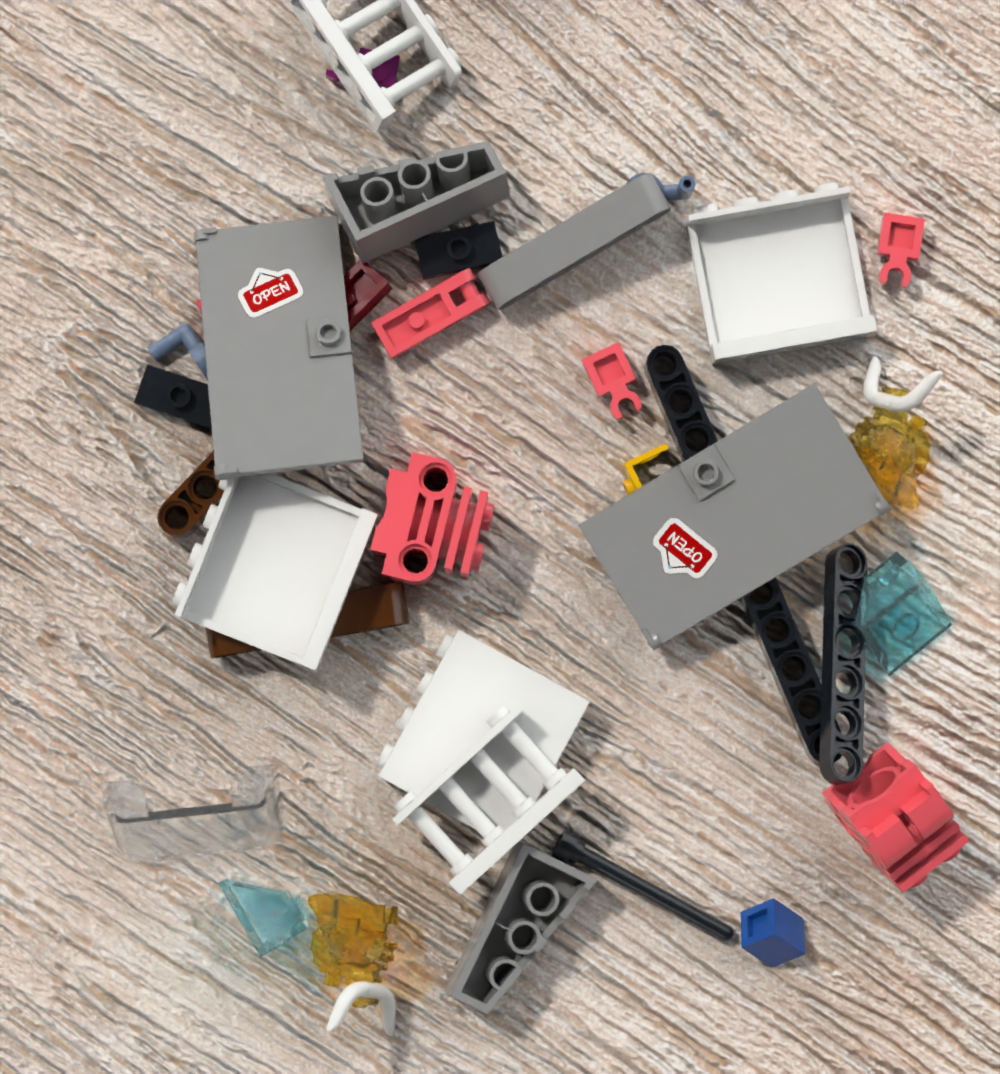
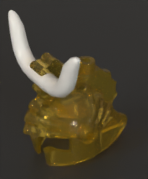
[849,356,943,509]
[308,892,398,1036]

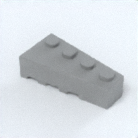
[323,141,510,264]
[445,841,598,1014]

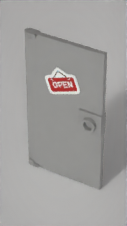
[194,215,364,480]
[578,383,891,651]

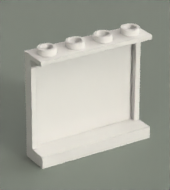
[685,183,877,365]
[171,473,378,671]
[376,630,590,830]

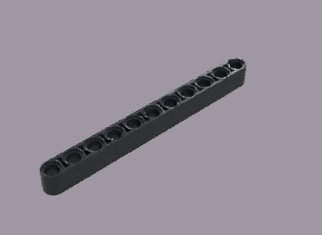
[644,345,842,763]

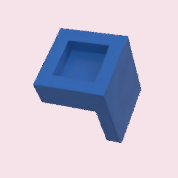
[740,898,805,967]

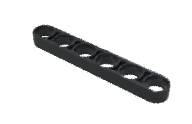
[819,543,868,785]

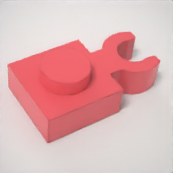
[876,212,925,288]
[581,342,642,421]

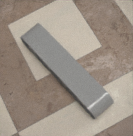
[477,173,671,310]

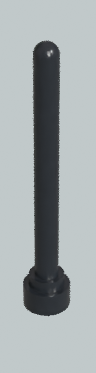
[551,827,734,941]

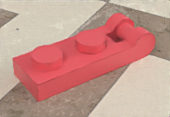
[371,268,491,360]

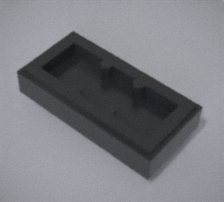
[415,221,502,280]
[134,364,212,430]

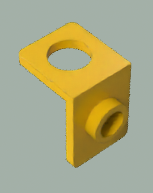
[622,443,669,495]

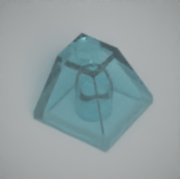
[855,551,952,676]
[218,876,311,957]

